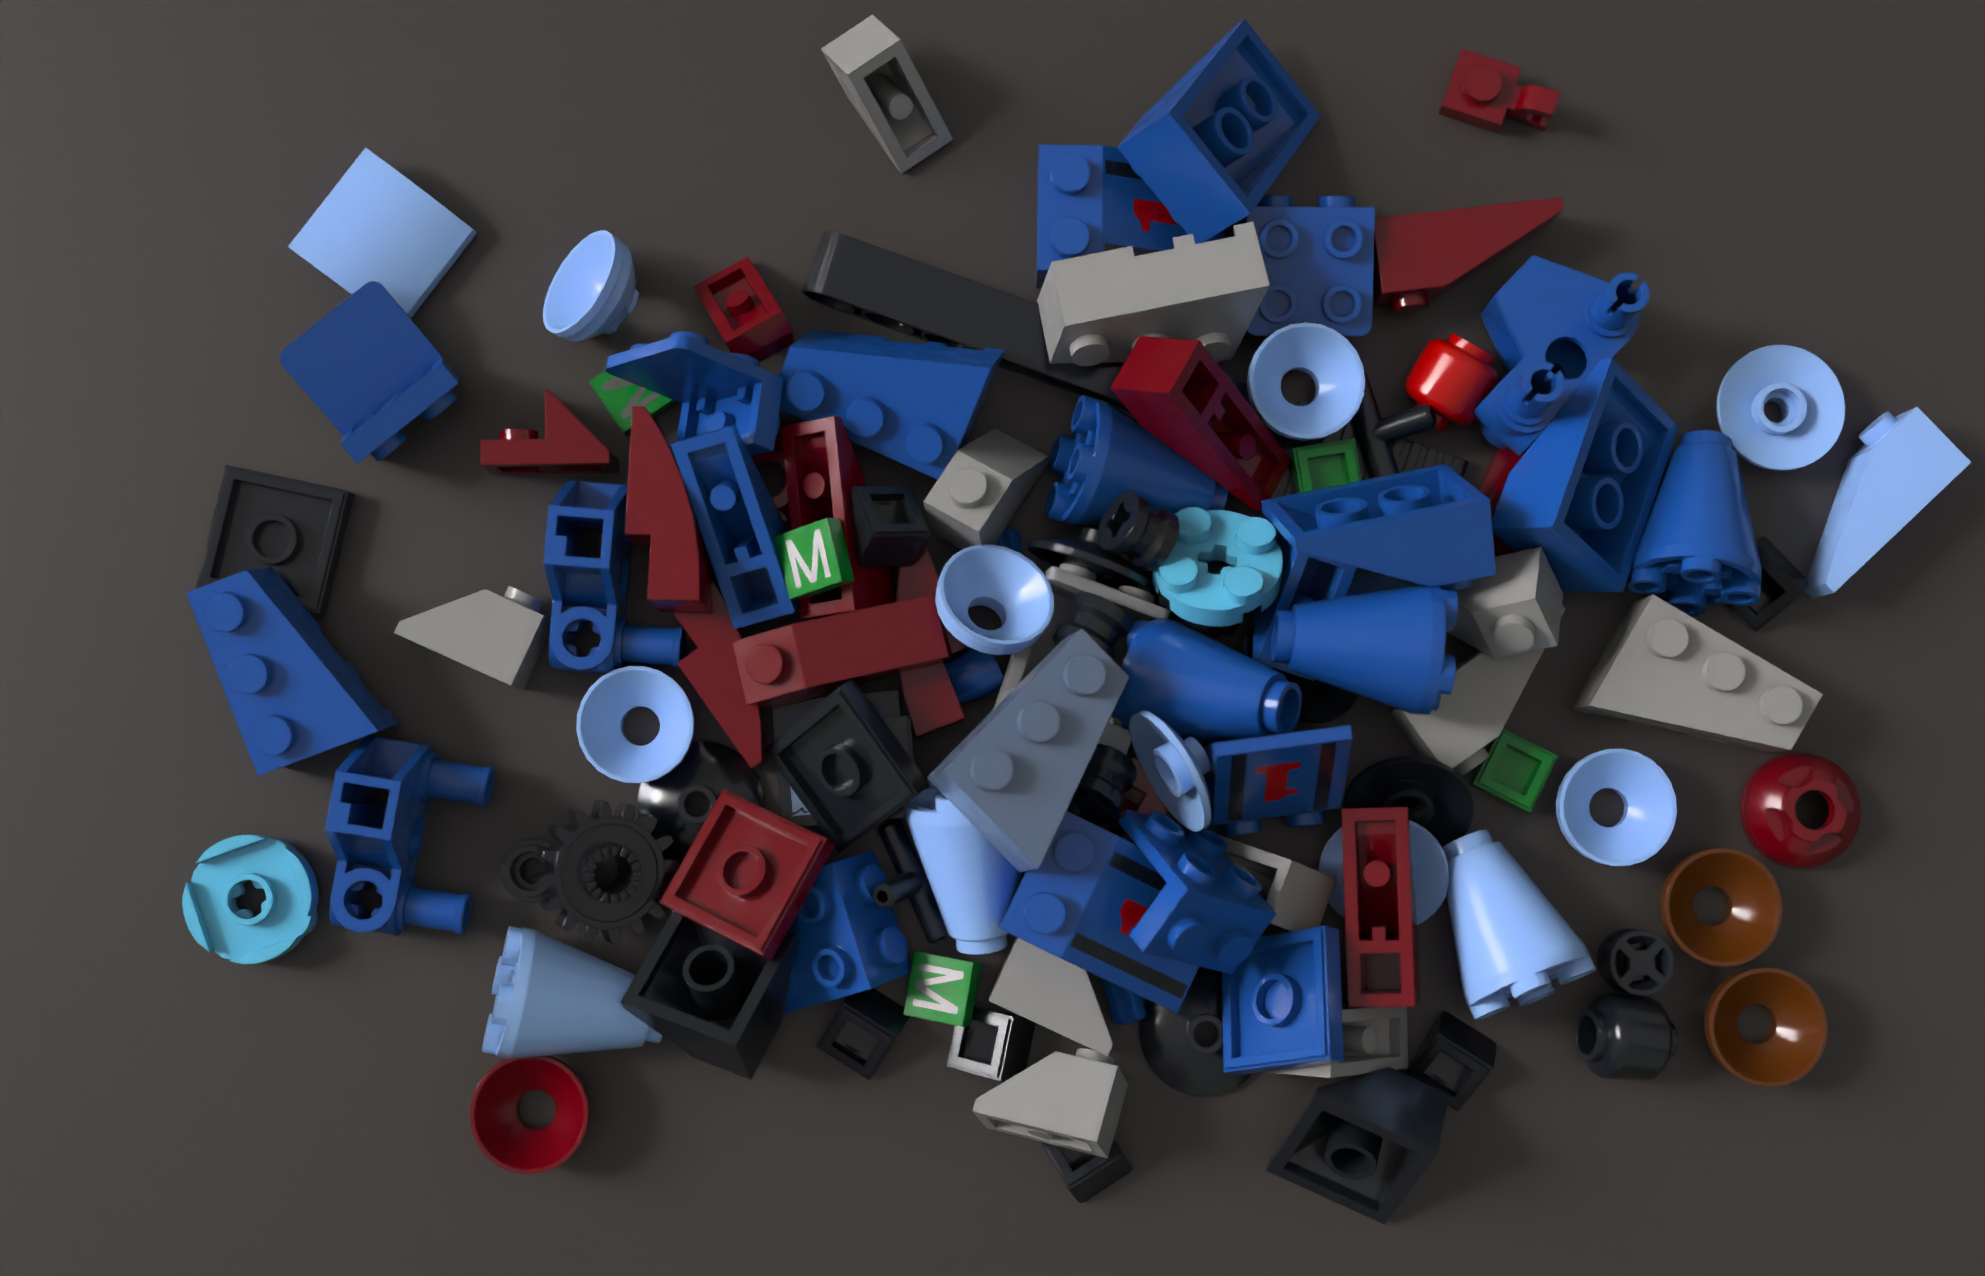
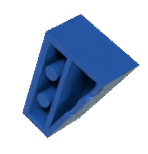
[779,329,1006,480]
[186,567,399,776]

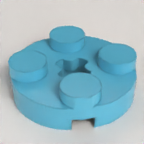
[1152,507,1283,627]
[182,835,319,964]

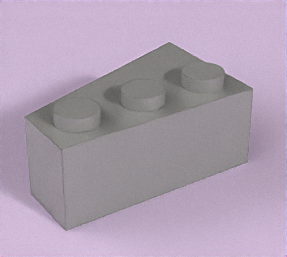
[1037,221,1270,366]
[1570,595,1823,753]

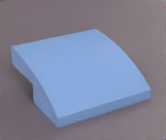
[288,147,477,318]

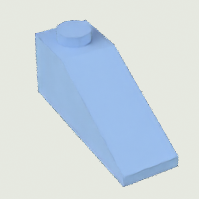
[1805,407,1971,599]

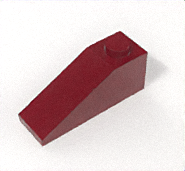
[1373,197,1564,314]
[1110,336,1291,511]
[781,416,895,619]
[732,594,953,708]
[1341,807,1420,1007]

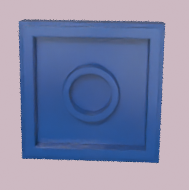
[1221,926,1344,1075]

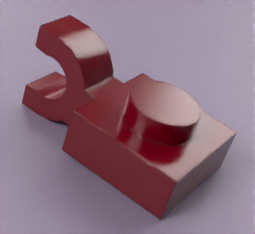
[1439,49,1561,133]

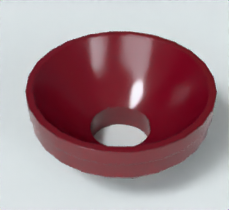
[1740,753,1861,868]
[469,1055,591,1175]

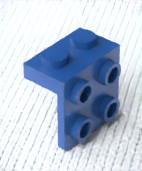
[1239,195,1375,337]
[280,281,459,464]
[606,331,784,456]
[1118,809,1276,974]
[783,850,911,1014]

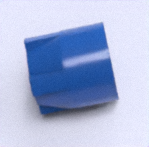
[944,648,1004,705]

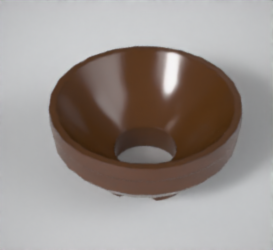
[1660,848,1783,967]
[1704,967,1828,1087]

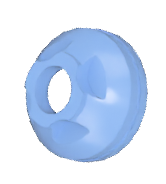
[543,230,639,342]
[1247,322,1365,441]
[935,544,1054,655]
[576,666,695,783]
[1556,749,1677,866]

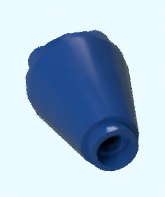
[1044,395,1228,526]
[1627,430,1762,616]
[1271,585,1458,715]
[1111,618,1302,743]

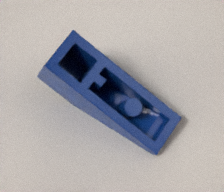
[671,424,799,629]

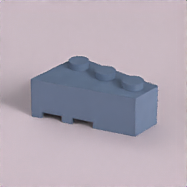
[926,629,1129,872]

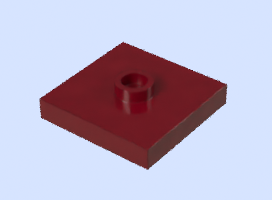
[659,789,835,961]

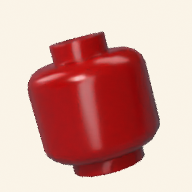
[1404,333,1500,432]

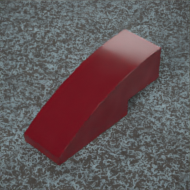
[625,406,712,613]
[896,546,966,739]
[673,574,768,770]

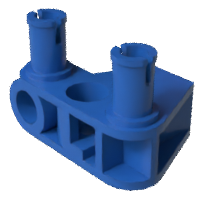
[1474,255,1650,456]
[543,480,685,674]
[325,735,495,936]

